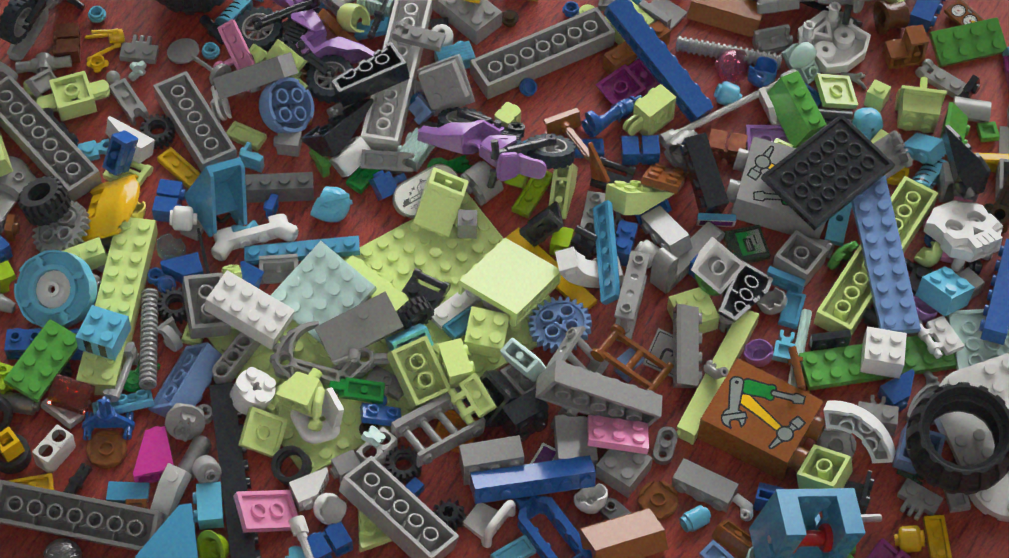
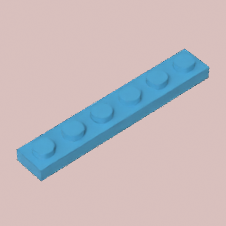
[593,200,620,305]
[244,236,360,265]

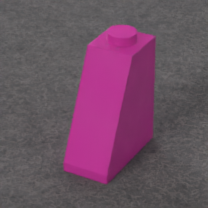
[133,426,174,483]

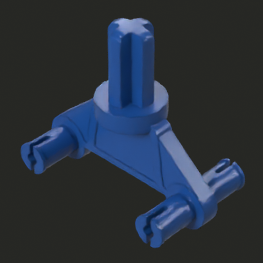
[82,396,135,441]

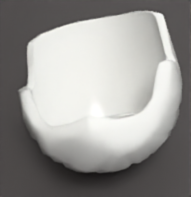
[574,483,608,514]
[313,493,347,525]

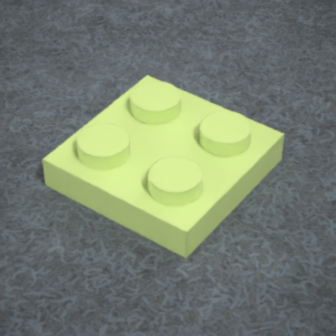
[814,73,858,109]
[238,406,288,458]

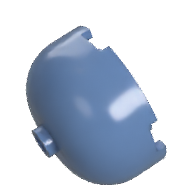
[259,77,314,133]

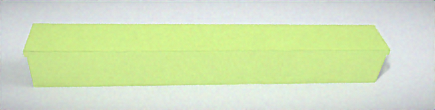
[677,310,759,445]

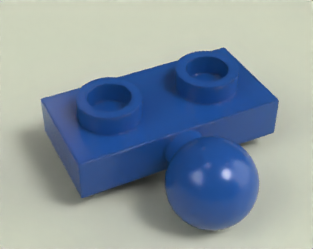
[360,394,402,427]

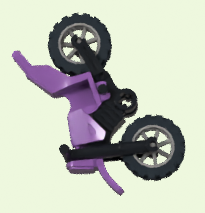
[236,0,374,104]
[417,107,576,189]

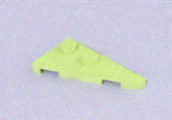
[358,509,392,553]

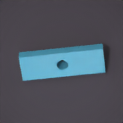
[824,202,852,246]
[92,389,154,415]

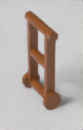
[590,324,674,392]
[787,346,812,395]

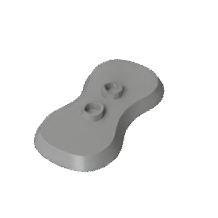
[0,156,37,200]

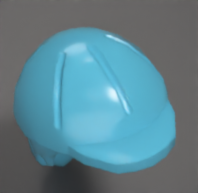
[852,107,883,140]

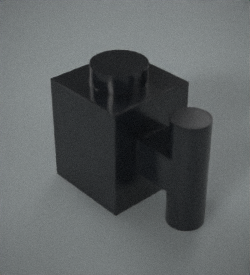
[570,225,598,260]

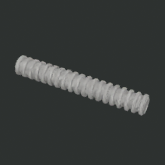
[675,36,782,70]
[139,288,159,390]

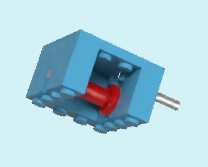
[749,488,882,558]

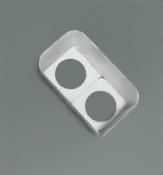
[329,136,371,177]
[32,425,76,473]
[356,426,398,466]

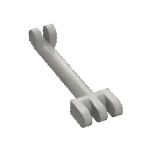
[103,342,140,403]

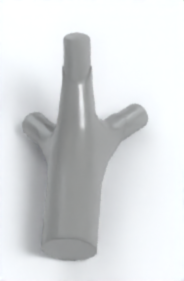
[841,72,867,90]
[923,371,940,385]

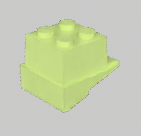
[895,77,947,133]

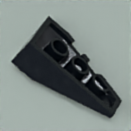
[301,98,374,157]
[942,125,991,200]
[717,260,773,323]

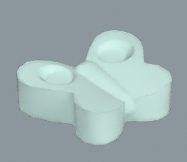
[128,60,147,81]
[361,425,386,447]

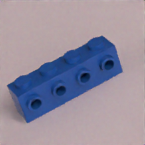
[4,328,83,360]

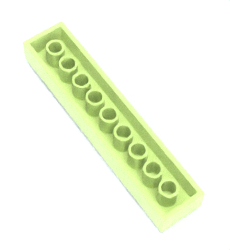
[814,176,938,336]
[76,217,158,396]

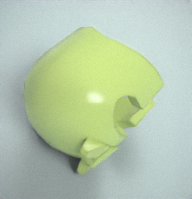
[336,3,371,33]

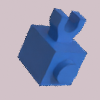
[369,170,407,201]

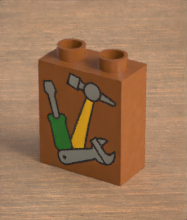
[697,358,826,481]

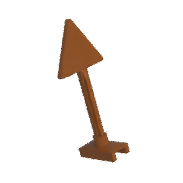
[543,108,610,183]

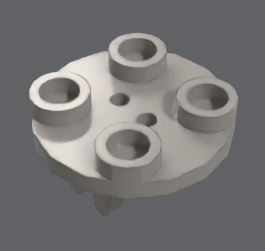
[165,403,205,442]

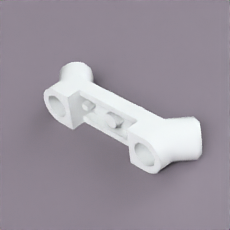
[211,214,298,261]

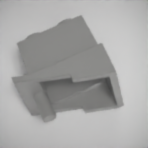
[417,53,475,117]

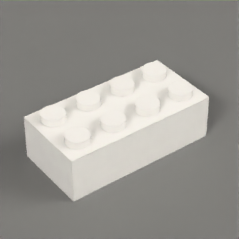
[204,270,295,350]

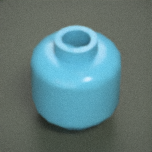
[714,81,742,106]

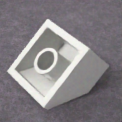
[691,237,746,295]

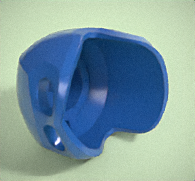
[748,57,778,88]

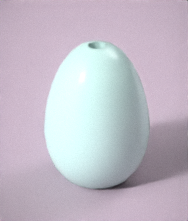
[789,42,817,69]

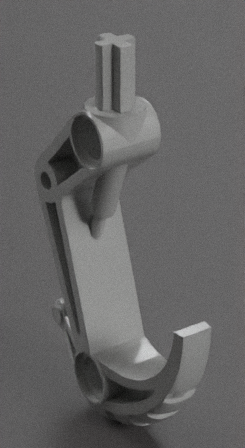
[270,321,390,387]

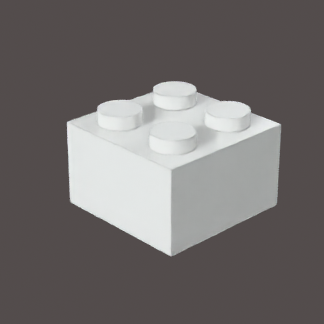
[860,327,907,379]

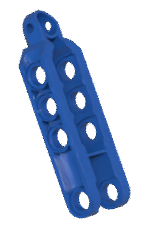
[513,495,593,558]

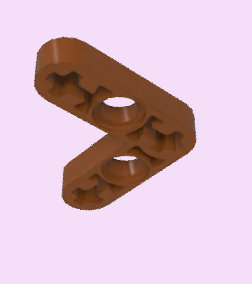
[317,8,359,43]

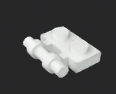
[918,316,964,359]

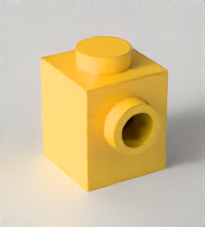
[0,426,25,463]

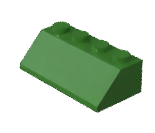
[767,71,827,148]

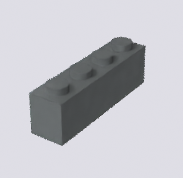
[245,172,314,203]

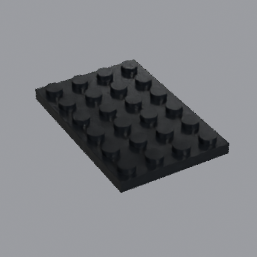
[761,114,895,231]

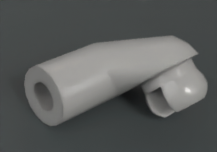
[704,360,729,380]

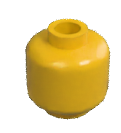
[894,525,925,553]

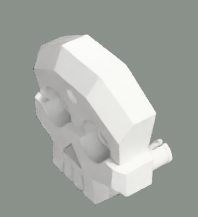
[797,2,871,74]
[924,200,1003,272]

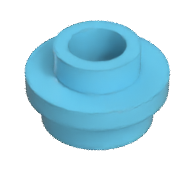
[88,6,106,23]
[202,42,220,59]

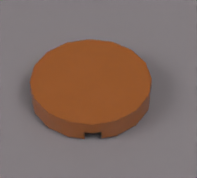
[86,430,128,469]
[638,481,679,520]

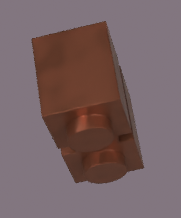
[53,23,81,63]
[709,129,748,163]

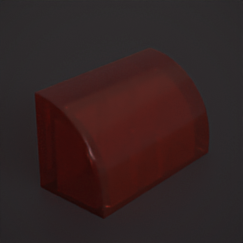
[47,374,95,416]

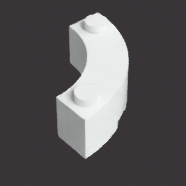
[555,247,624,288]
[824,401,896,463]

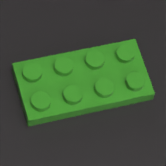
[929,17,1007,68]
[4,319,78,403]

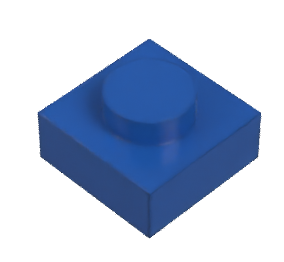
[263,193,279,219]

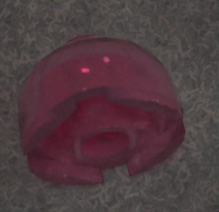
[715,49,748,86]

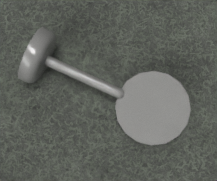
[167,38,232,87]

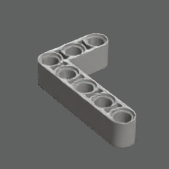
[650,222,725,294]
[212,332,261,384]

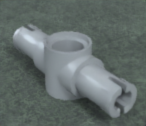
[15,52,72,74]

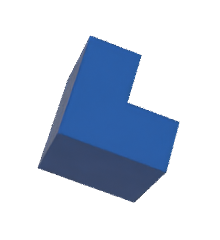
[753,482,784,512]

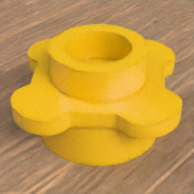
[87,54,109,73]

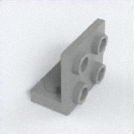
[639,0,687,31]

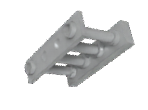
[614,251,650,341]
[533,326,609,417]
[391,387,486,468]

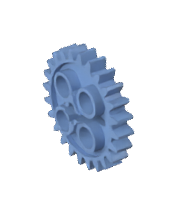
[528,296,592,353]

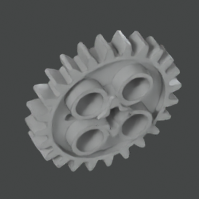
[32,200,91,252]

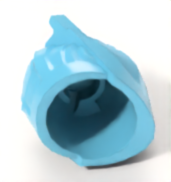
[310,186,353,222]

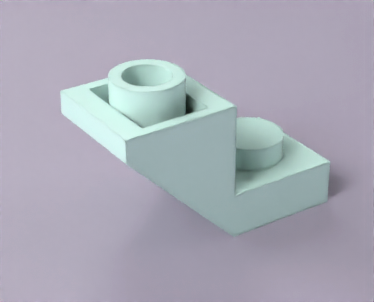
[781,43,821,84]

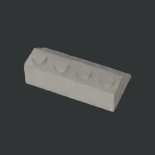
[673,304,702,388]

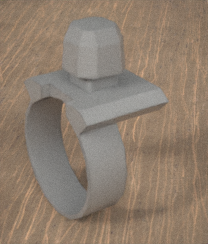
[156,316,183,352]

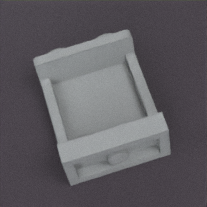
[550,415,598,467]

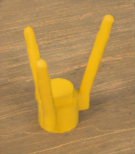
[85,28,125,61]

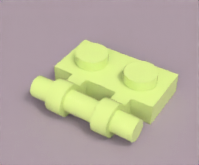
[448,373,497,425]

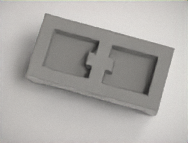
[752,24,793,54]
[259,254,299,284]

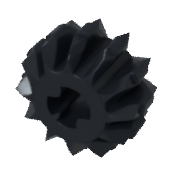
[433,498,466,532]

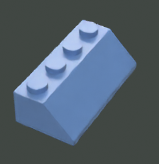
[149,342,222,421]

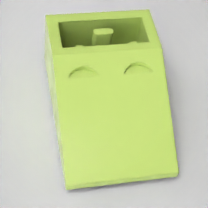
[412,167,469,238]
[605,180,674,215]

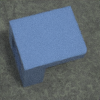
[408,95,436,125]
[613,348,644,383]

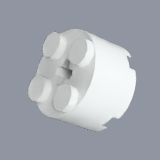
[230,367,276,415]

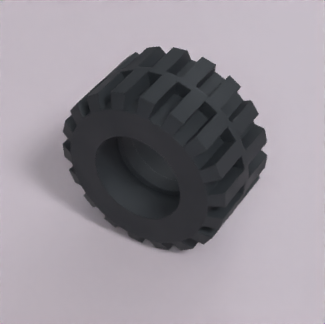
[17,176,71,226]

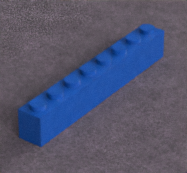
[603,0,714,123]

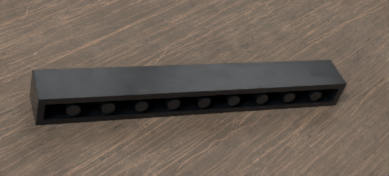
[209,382,261,558]

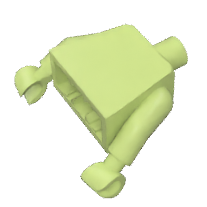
[266,368,325,431]

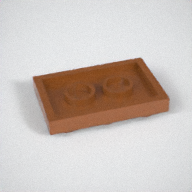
[641,163,688,194]

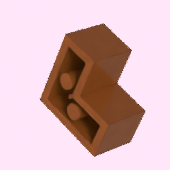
[882,25,929,69]

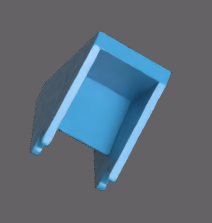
[184,157,247,237]
[135,503,199,558]

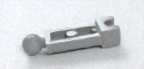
[106,70,149,126]

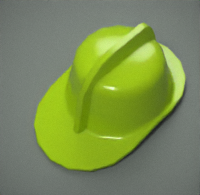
[197,530,230,558]

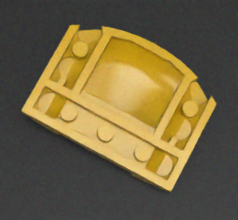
[82,174,140,242]

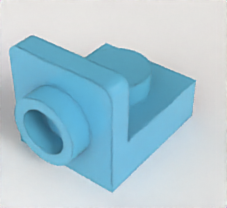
[239,141,264,173]

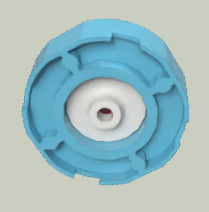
[14,250,97,329]

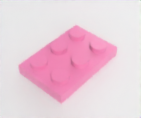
[587,415,649,454]
[233,490,298,533]

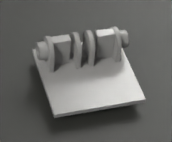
[873,130,913,179]

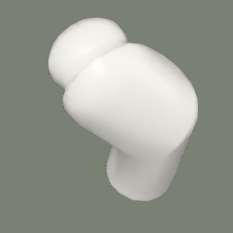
[732,493,753,521]

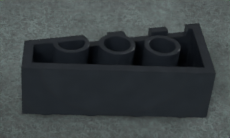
[332,41,410,108]
[680,132,729,214]

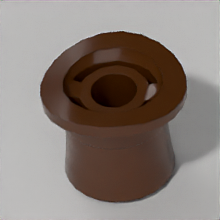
[873,0,910,35]

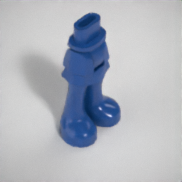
[581,95,643,138]

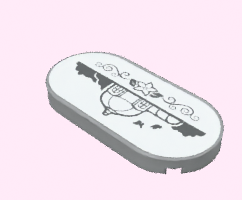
[392,164,458,219]

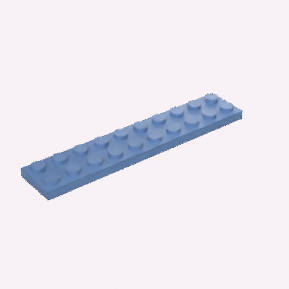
[851,175,921,333]

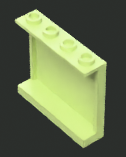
[458,238,561,327]

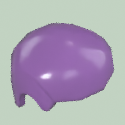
[914,296,938,323]
[743,339,773,367]

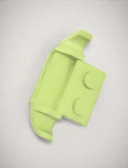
[248,39,308,89]

